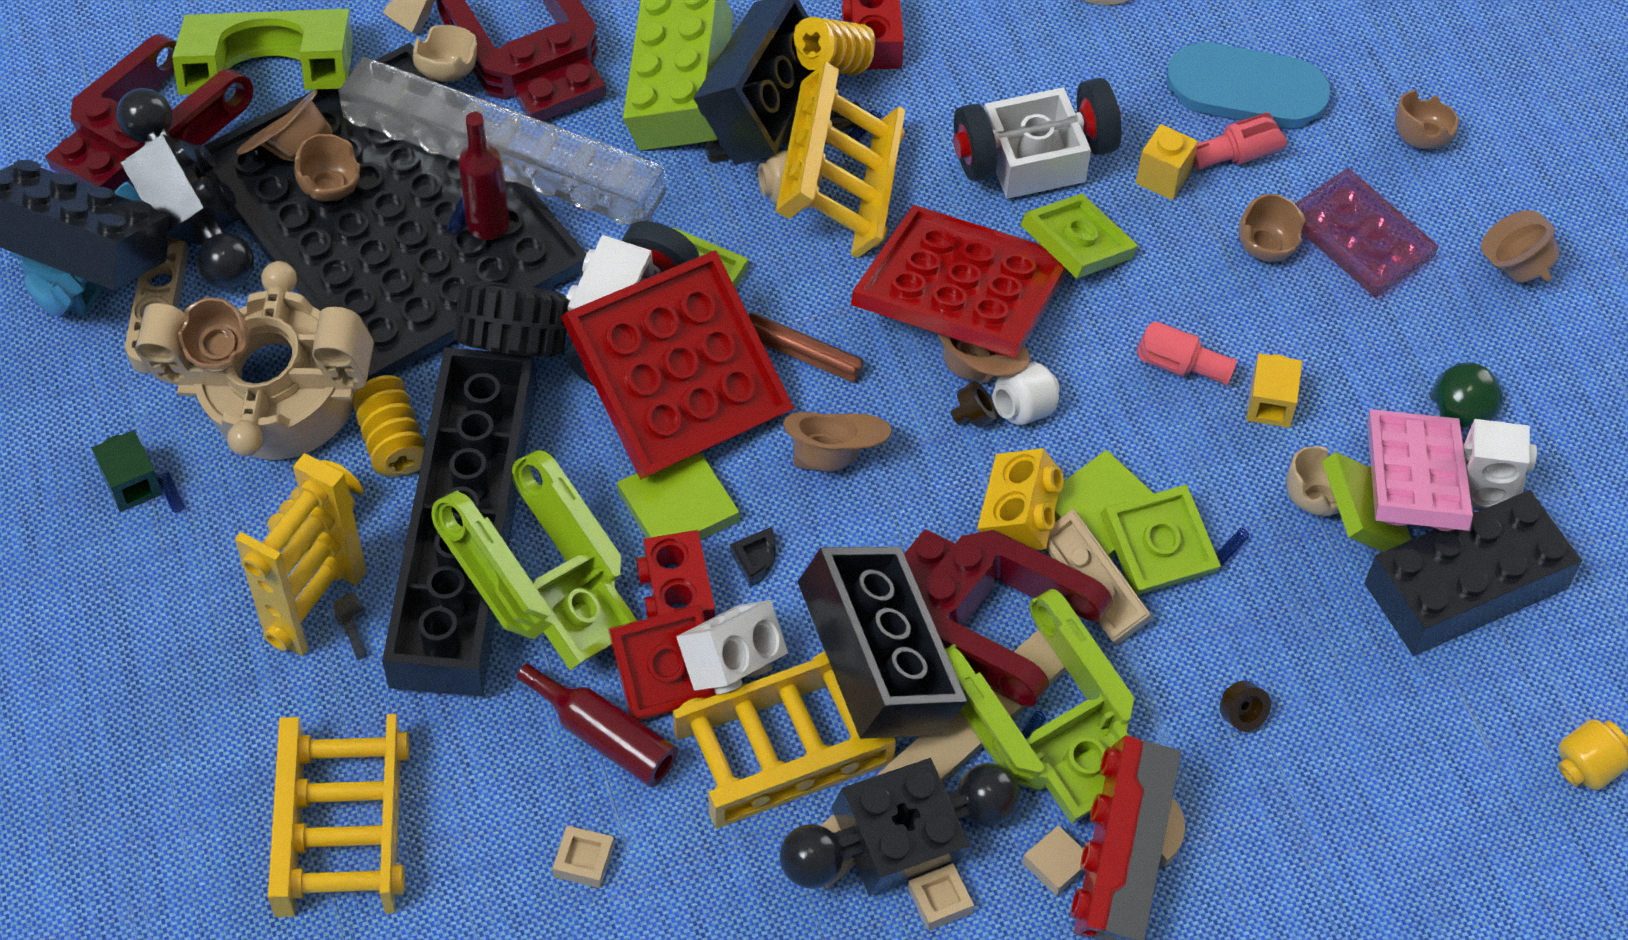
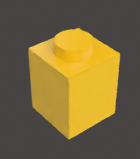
[1136,124,1198,200]
[1246,353,1302,428]

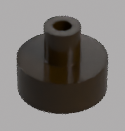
[951,381,998,428]
[1220,680,1271,732]

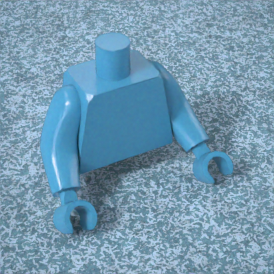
[10,182,141,317]

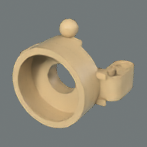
[135,261,374,460]

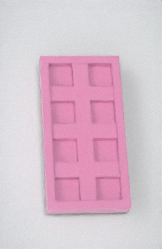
[1367,409,1473,531]

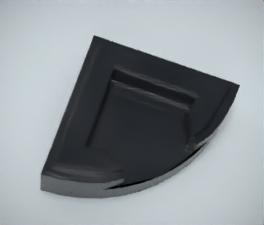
[730,527,776,588]

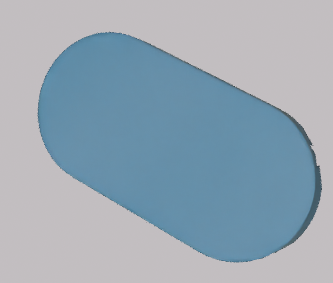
[1166,42,1330,129]

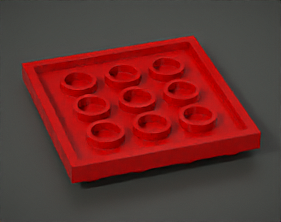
[851,205,1068,358]
[561,250,794,480]

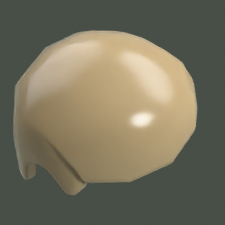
[413,25,477,82]
[1286,446,1340,517]

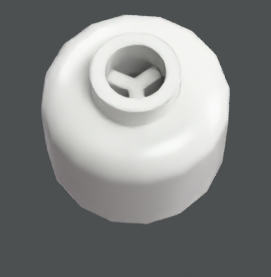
[992,362,1060,425]

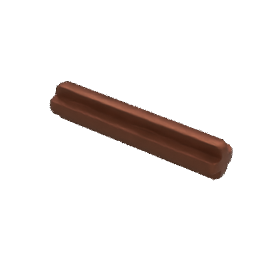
[748,312,864,382]

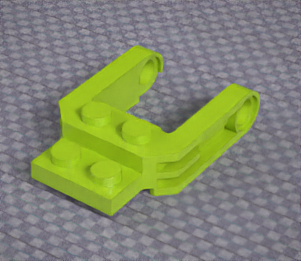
[432,450,637,671]
[945,589,1134,825]

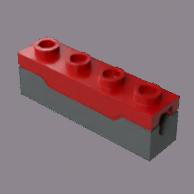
[1070,735,1182,940]

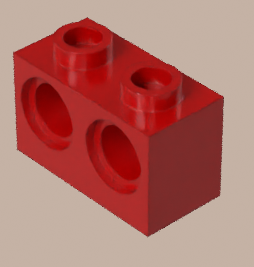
[842,0,904,70]
[636,530,715,622]

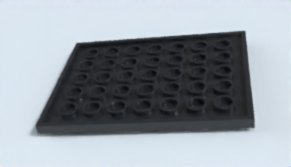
[203,43,586,381]

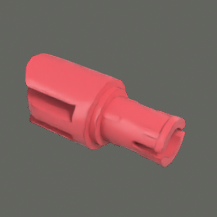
[1193,112,1287,171]
[1137,321,1237,386]

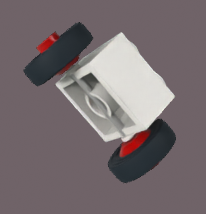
[953,78,1122,199]
[566,221,699,386]

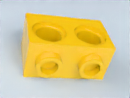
[977,448,1064,550]

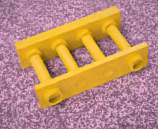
[775,62,905,258]
[235,453,367,656]
[673,651,896,829]
[268,714,409,918]

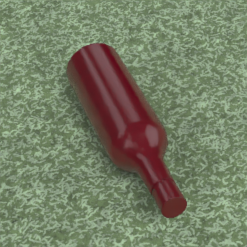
[458,112,510,240]
[517,663,678,788]

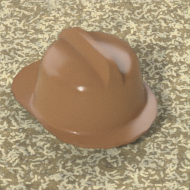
[236,90,333,161]
[1481,210,1560,283]
[938,334,1031,383]
[783,412,892,472]

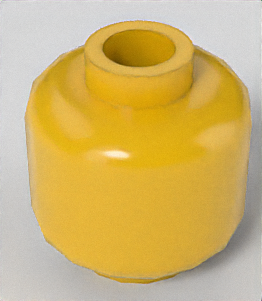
[1557,719,1628,791]

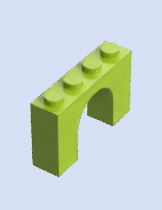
[172,9,353,95]

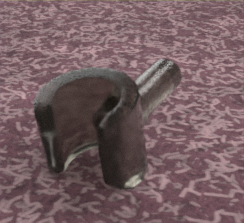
[334,592,367,660]

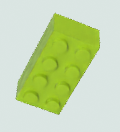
[623,0,733,151]

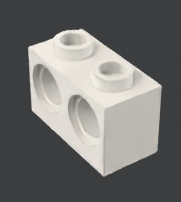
[1463,419,1537,509]
[676,600,788,694]

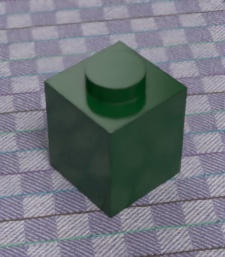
[91,430,163,512]

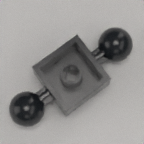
[116,88,254,289]
[779,757,1020,896]

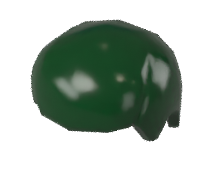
[1430,362,1503,427]

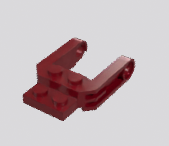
[435,0,607,125]
[45,34,254,191]
[904,529,1113,707]

